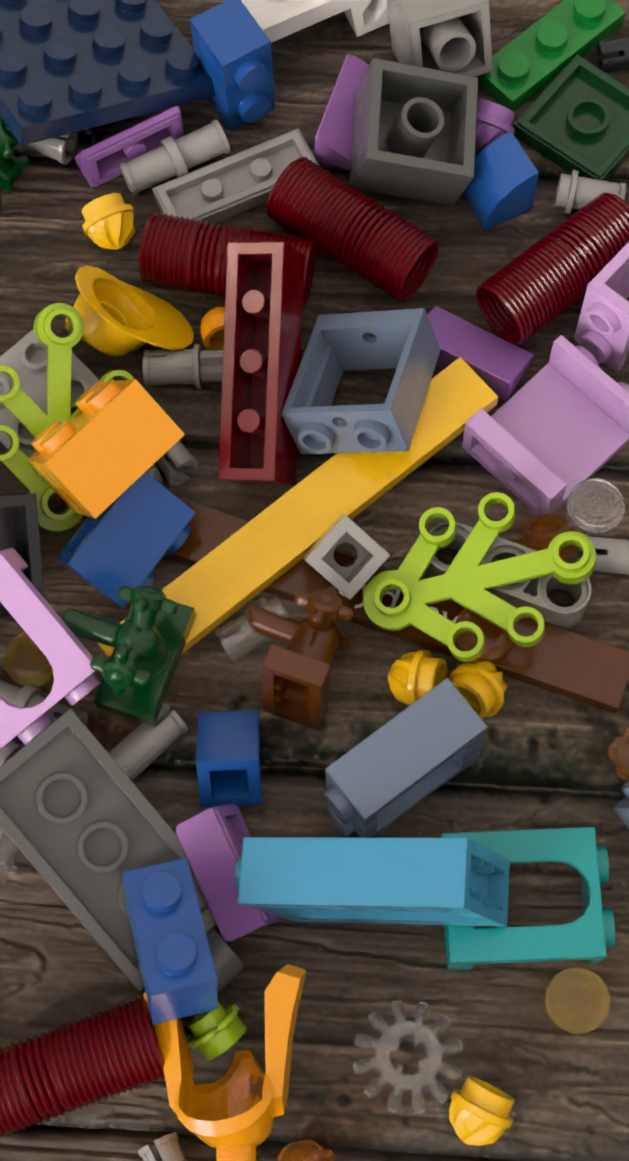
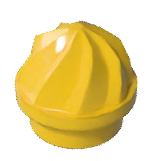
[81,193,135,250]
[387,649,448,706]
[449,660,508,720]
[449,1076,515,1146]

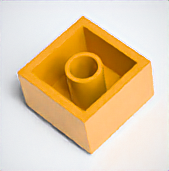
[26,379,185,519]

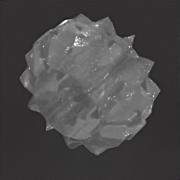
[353,1000,463,1115]

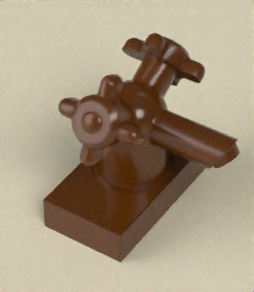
[244,587,353,731]

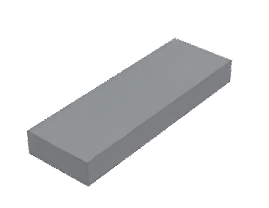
[152,128,319,224]

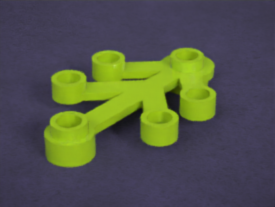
[0,303,134,531]
[363,492,596,662]

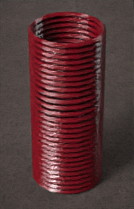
[267,157,439,302]
[476,192,629,345]
[139,212,317,309]
[0,996,165,1137]

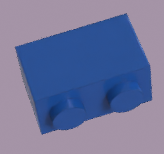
[189,0,276,132]
[56,472,196,608]
[122,858,218,1025]

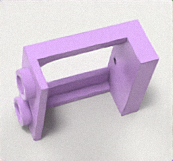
[0,547,105,748]

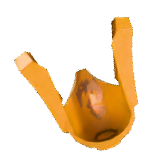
[143,964,307,1161]

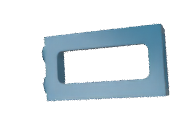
[234,837,510,927]

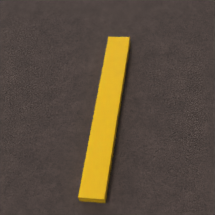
[97,357,498,657]

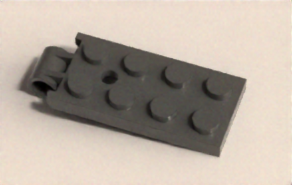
[0,708,246,994]

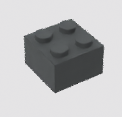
[349,58,478,206]

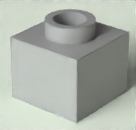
[303,512,390,600]

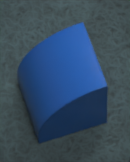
[462,131,539,231]
[196,710,262,808]

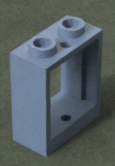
[281,308,441,454]
[323,678,488,838]

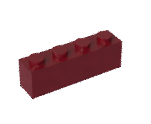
[218,242,305,485]

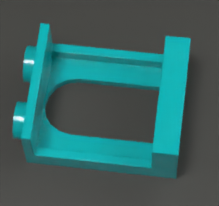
[441,827,615,970]

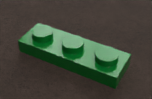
[475,0,626,112]

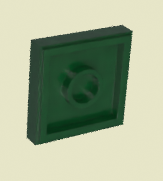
[513,54,629,181]

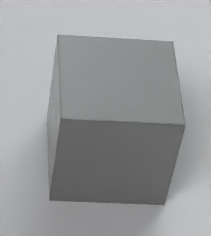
[387,0,493,77]

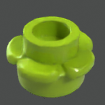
[187,1002,247,1061]

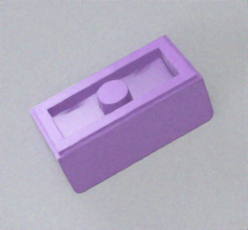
[315,54,369,170]
[75,106,184,188]
[428,306,534,402]
[176,803,283,942]

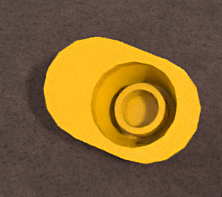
[65,265,194,357]

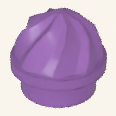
[475,99,515,154]

